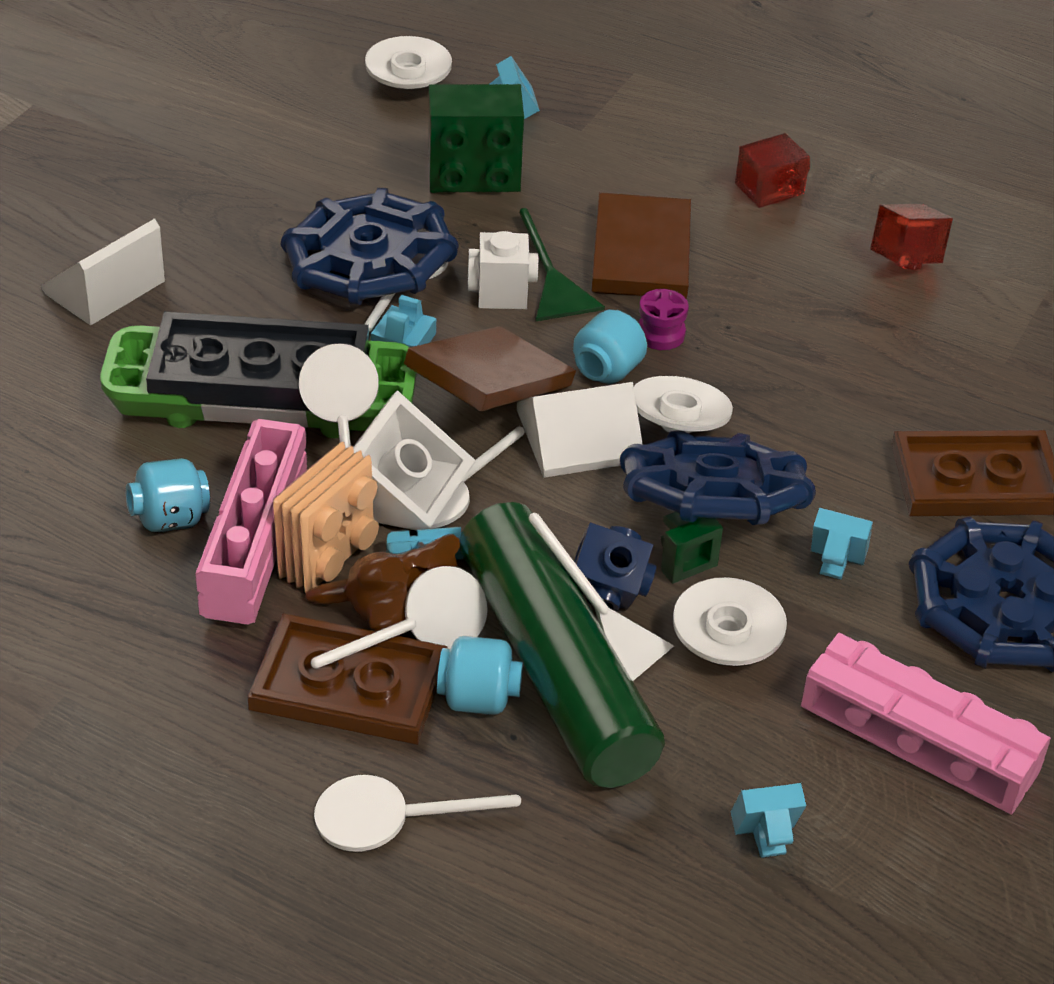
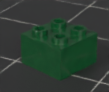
[428,84,524,192]

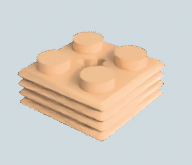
[273,442,379,593]

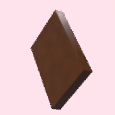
[592,192,691,299]
[404,326,576,411]
[891,430,1054,516]
[248,613,448,745]

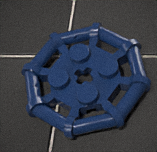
[281,188,459,305]
[620,430,816,525]
[909,517,1054,672]

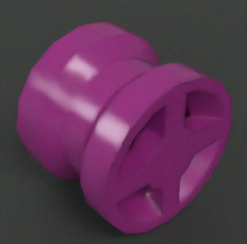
[638,289,689,350]

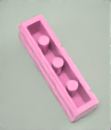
[195,419,307,625]
[801,633,1051,815]

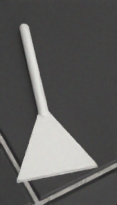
[529,513,674,681]

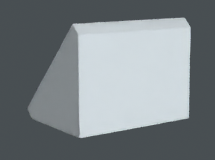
[40,219,165,325]
[517,382,642,478]
[353,390,476,531]

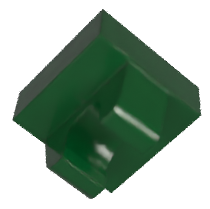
[661,512,723,584]

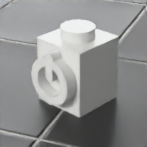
[468,231,538,309]

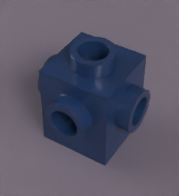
[572,522,657,611]

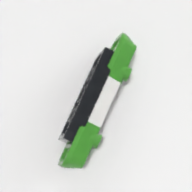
[100,311,417,438]

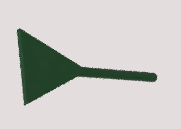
[519,208,605,322]

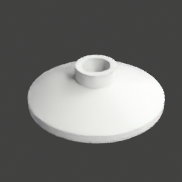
[365,36,452,89]
[634,376,733,434]
[673,577,787,666]

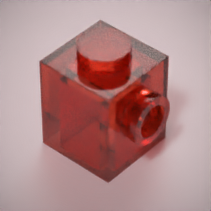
[735,133,810,208]
[870,204,953,270]

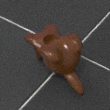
[305,534,460,632]

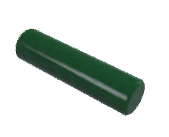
[460,502,665,788]

